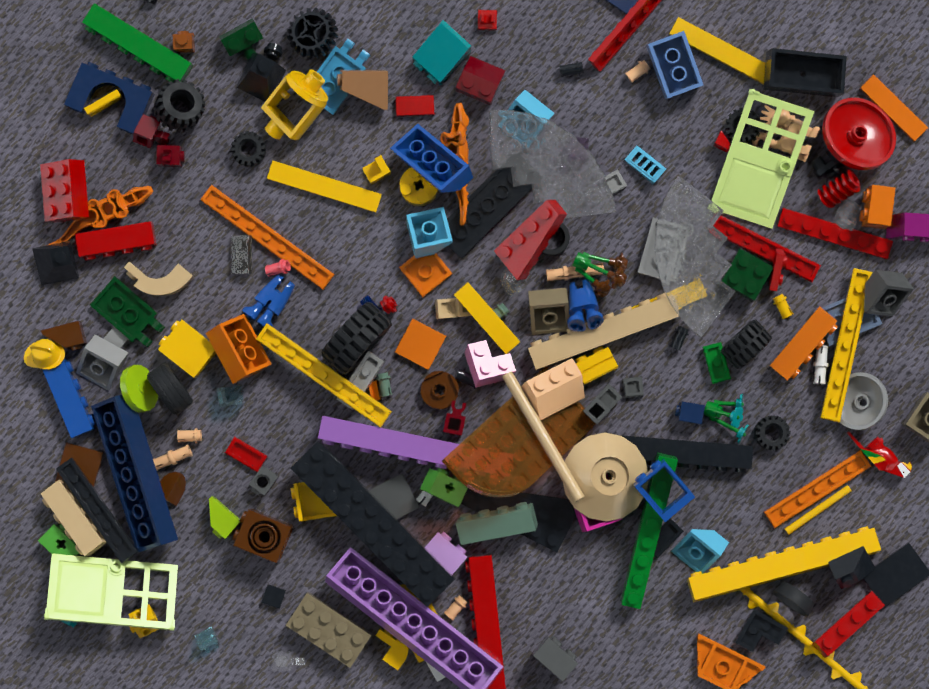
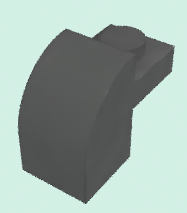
[583,384,622,425]

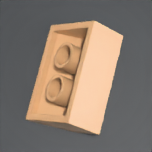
[521,358,585,420]

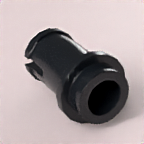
[559,61,584,77]
[669,325,689,351]
[455,369,476,389]

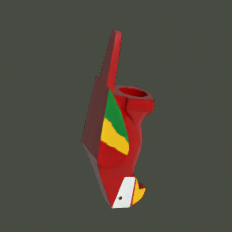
[847,431,912,478]

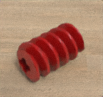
[817,169,860,208]

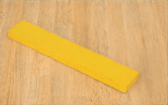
[669,17,765,85]
[267,160,382,213]

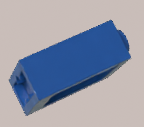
[634,459,695,522]

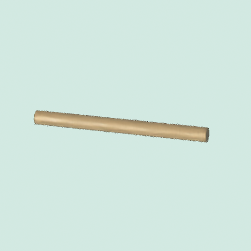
[502,371,585,502]

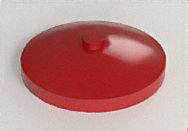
[822,97,896,170]

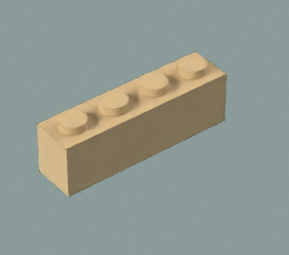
[41,480,107,556]

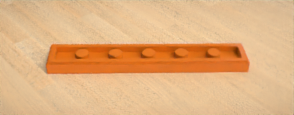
[764,450,871,528]

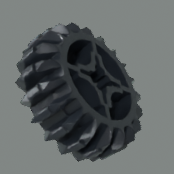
[287,8,338,59]

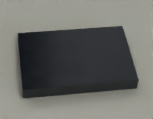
[863,542,929,607]

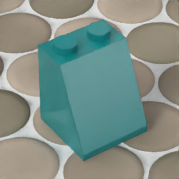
[412,20,471,85]

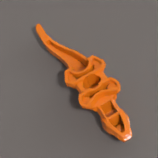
[440,103,469,225]
[47,186,153,245]

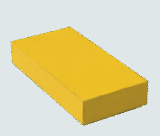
[84,89,123,117]

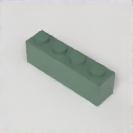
[455,502,538,545]

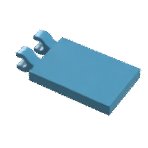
[317,39,370,115]

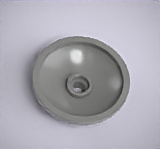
[840,372,888,430]

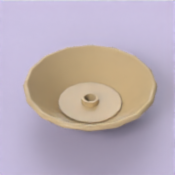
[563,433,648,522]

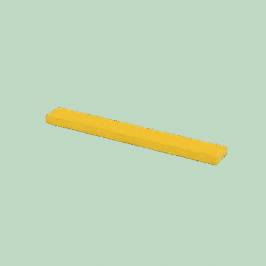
[820,268,873,422]
[256,323,392,428]

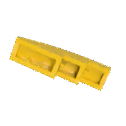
[454,282,520,354]

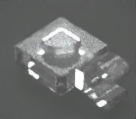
[272,651,306,671]

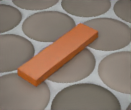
[860,74,928,142]

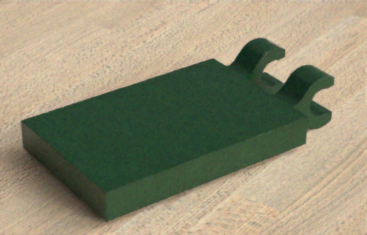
[90,276,165,347]

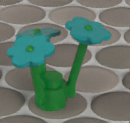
[704,394,749,443]

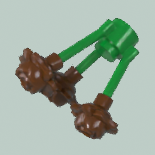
[572,252,628,298]

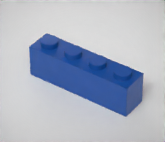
[42,359,96,438]

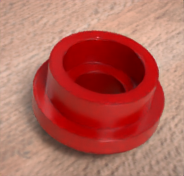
[380,296,397,314]

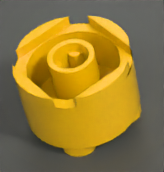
[400,168,438,206]

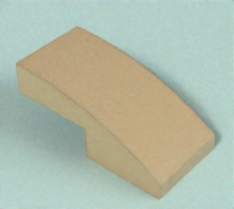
[435,298,472,319]

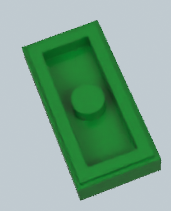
[702,342,731,384]

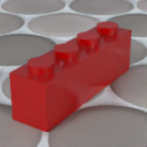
[75,221,157,261]
[812,591,885,658]

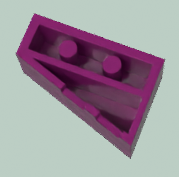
[886,212,929,242]

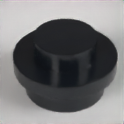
[264,43,283,59]

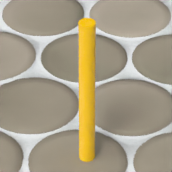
[785,485,852,535]

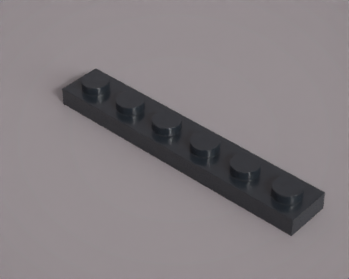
[56,457,139,563]

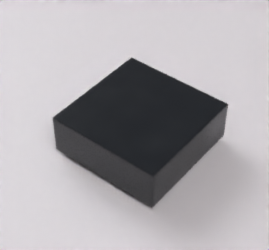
[261,584,286,609]

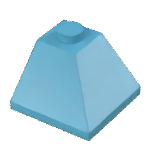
[671,529,729,574]

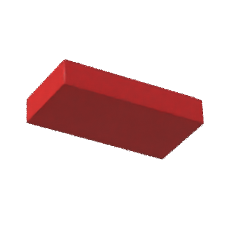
[396,95,435,116]
[225,436,268,472]

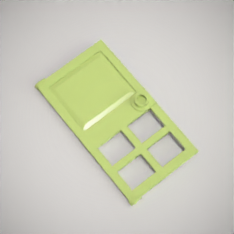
[708,89,814,229]
[44,554,178,631]

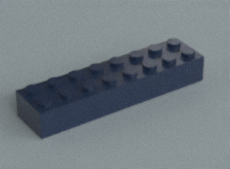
[91,395,178,553]

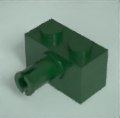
[219,18,263,61]

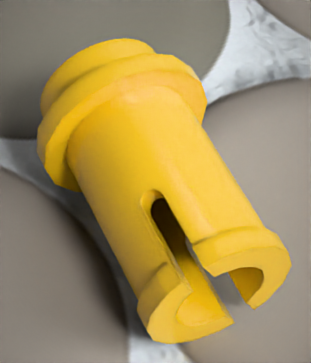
[773,294,794,319]

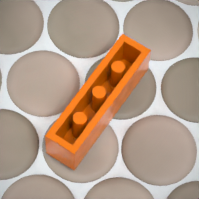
[770,306,838,381]

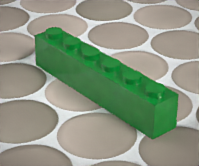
[82,3,193,82]

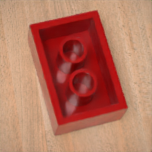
[40,159,89,222]

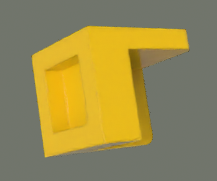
[363,155,391,185]

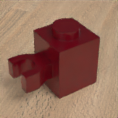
[133,114,170,149]
[156,145,185,167]
[443,400,466,436]

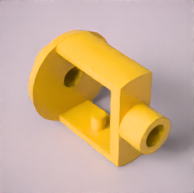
[261,70,328,140]

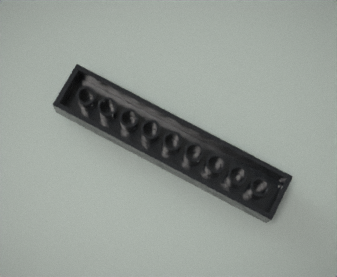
[290,441,456,607]

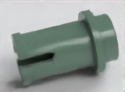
[493,303,510,319]
[375,372,393,397]

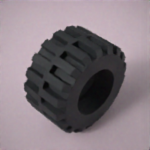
[154,79,206,133]
[721,320,772,369]

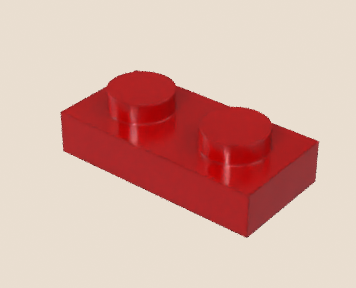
[768,249,787,291]

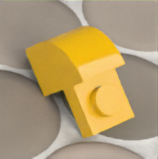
[375,628,409,670]

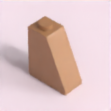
[337,70,388,110]

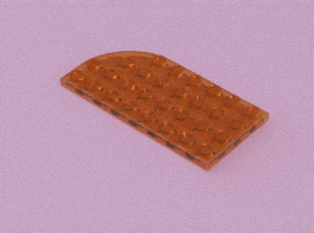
[442,366,596,497]

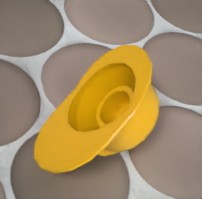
[24,339,65,370]

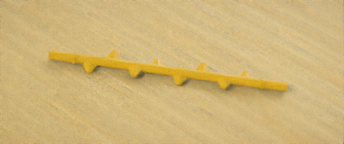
[740,588,868,689]

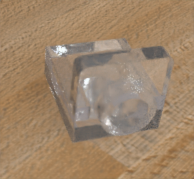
[835,199,861,231]

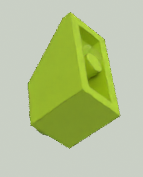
[209,496,241,539]

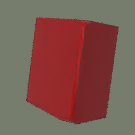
[714,131,731,153]

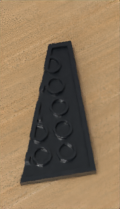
[461,483,576,553]

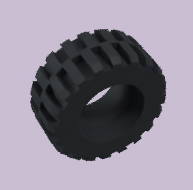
[321,302,392,375]

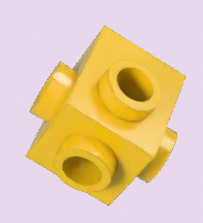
[128,604,159,638]

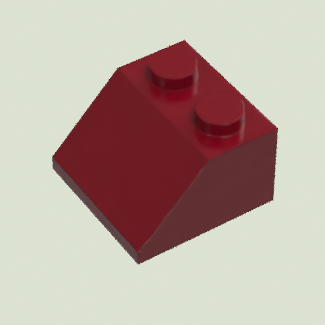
[456,56,506,106]

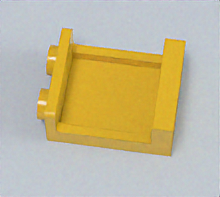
[158,319,216,378]
[291,482,337,522]

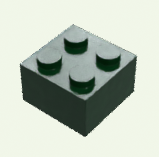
[719,249,774,302]

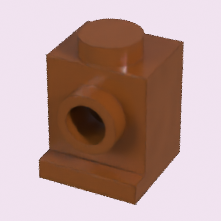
[173,31,195,53]

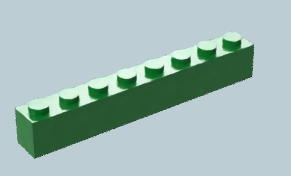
[620,452,678,609]

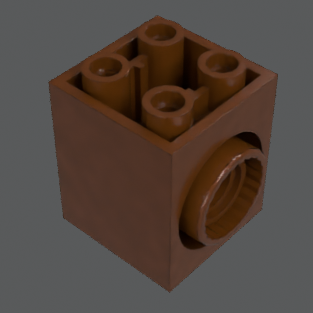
[232,509,294,563]

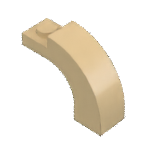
[124,262,195,296]

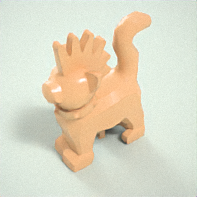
[752,105,821,162]

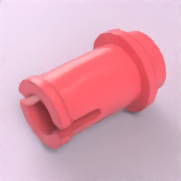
[265,259,291,277]

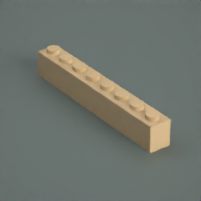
[528,292,681,370]

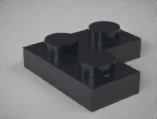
[735,609,789,652]

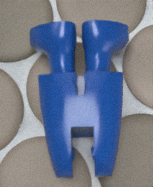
[242,274,295,328]
[567,279,604,332]

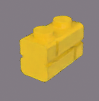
[575,346,618,385]

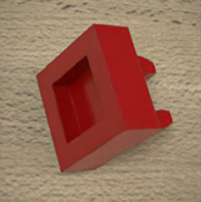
[478,10,497,30]

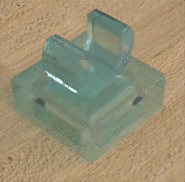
[195,626,219,653]

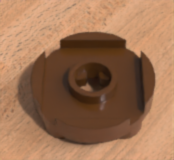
[421,371,459,409]

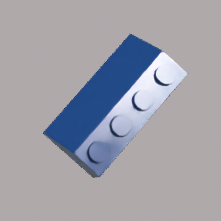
[390,124,473,193]

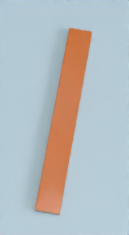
[200,185,335,290]

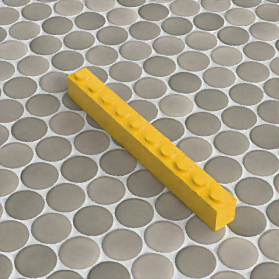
[687,526,881,603]

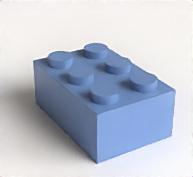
[646,31,703,99]

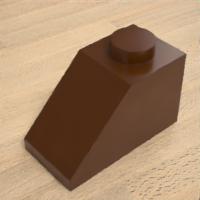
[41,321,87,351]

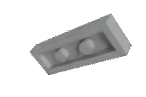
[337,351,385,410]

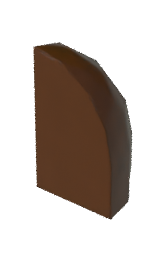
[160,472,186,506]

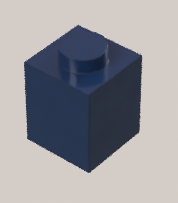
[675,401,705,424]

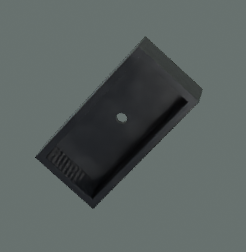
[763,48,847,97]

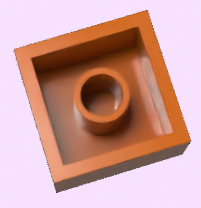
[859,185,896,229]

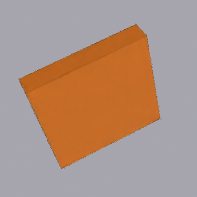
[399,253,452,298]
[395,318,446,370]

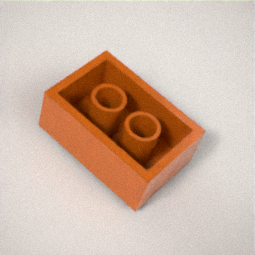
[206,314,272,384]

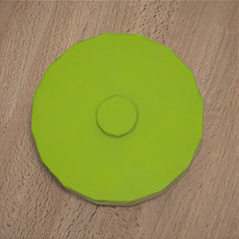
[120,365,158,413]

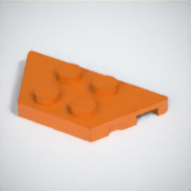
[697,633,766,689]

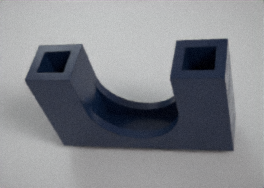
[64,62,155,135]

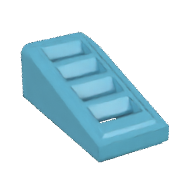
[624,145,666,184]

